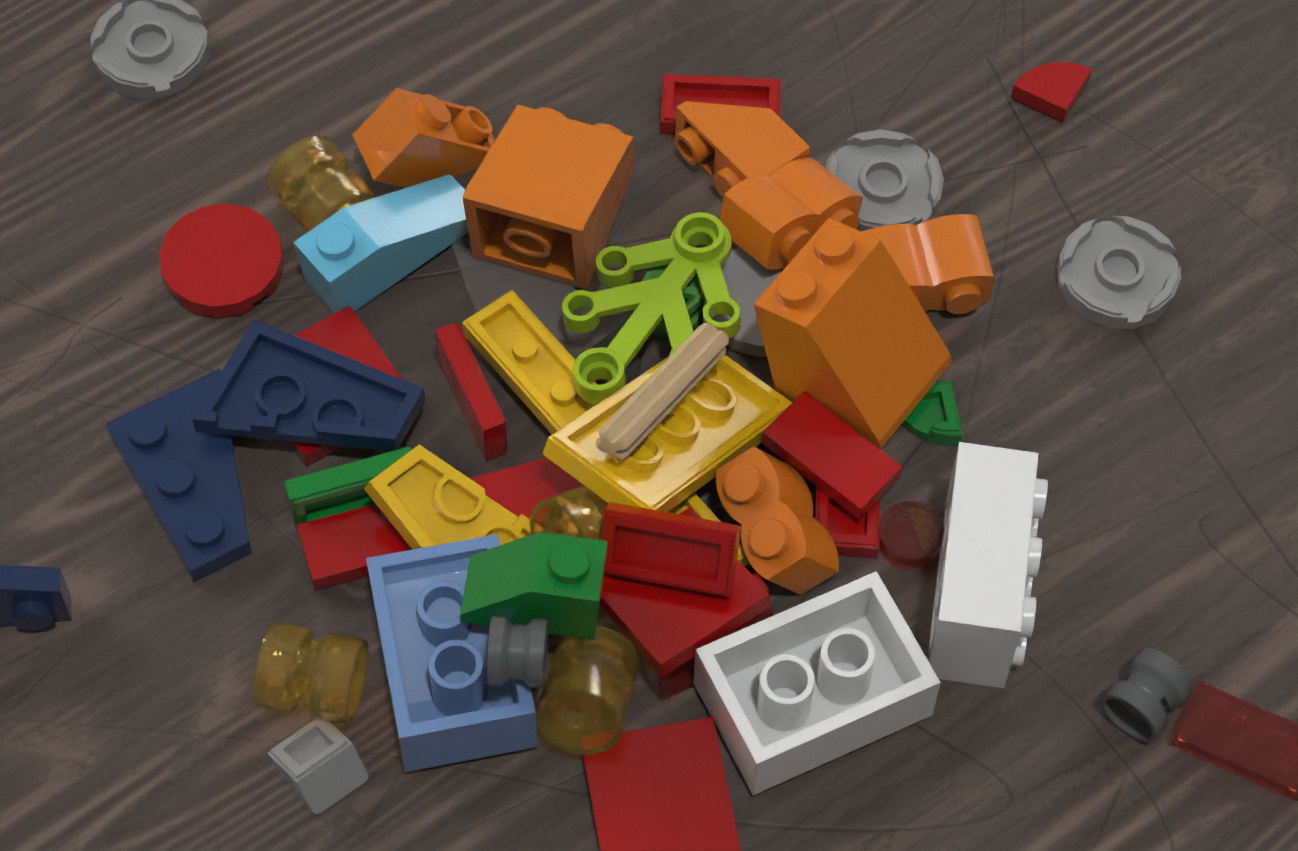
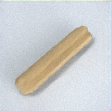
[596,323,729,461]

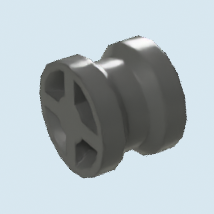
[487,616,548,688]

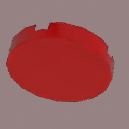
[159,203,284,318]

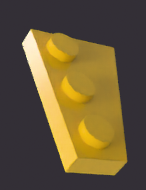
[364,444,542,550]

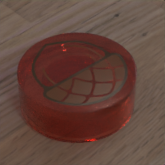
[879,501,944,569]

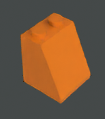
[462,104,635,290]
[754,218,952,450]

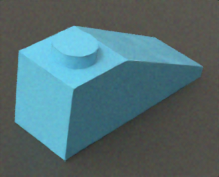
[293,174,468,313]

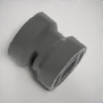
[1100,648,1194,743]

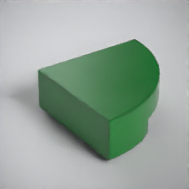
[901,381,963,446]

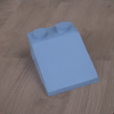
[366,534,538,772]

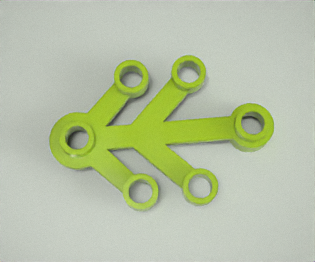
[562,212,741,405]

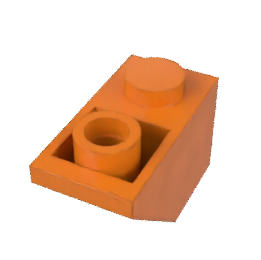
[352,88,495,188]
[674,101,810,198]

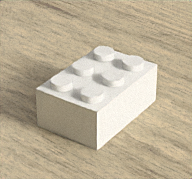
[927,442,1048,689]
[693,571,941,795]

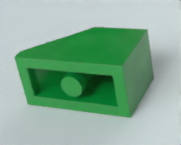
[460,532,608,640]

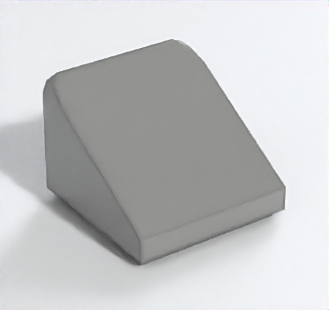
[267,715,368,815]

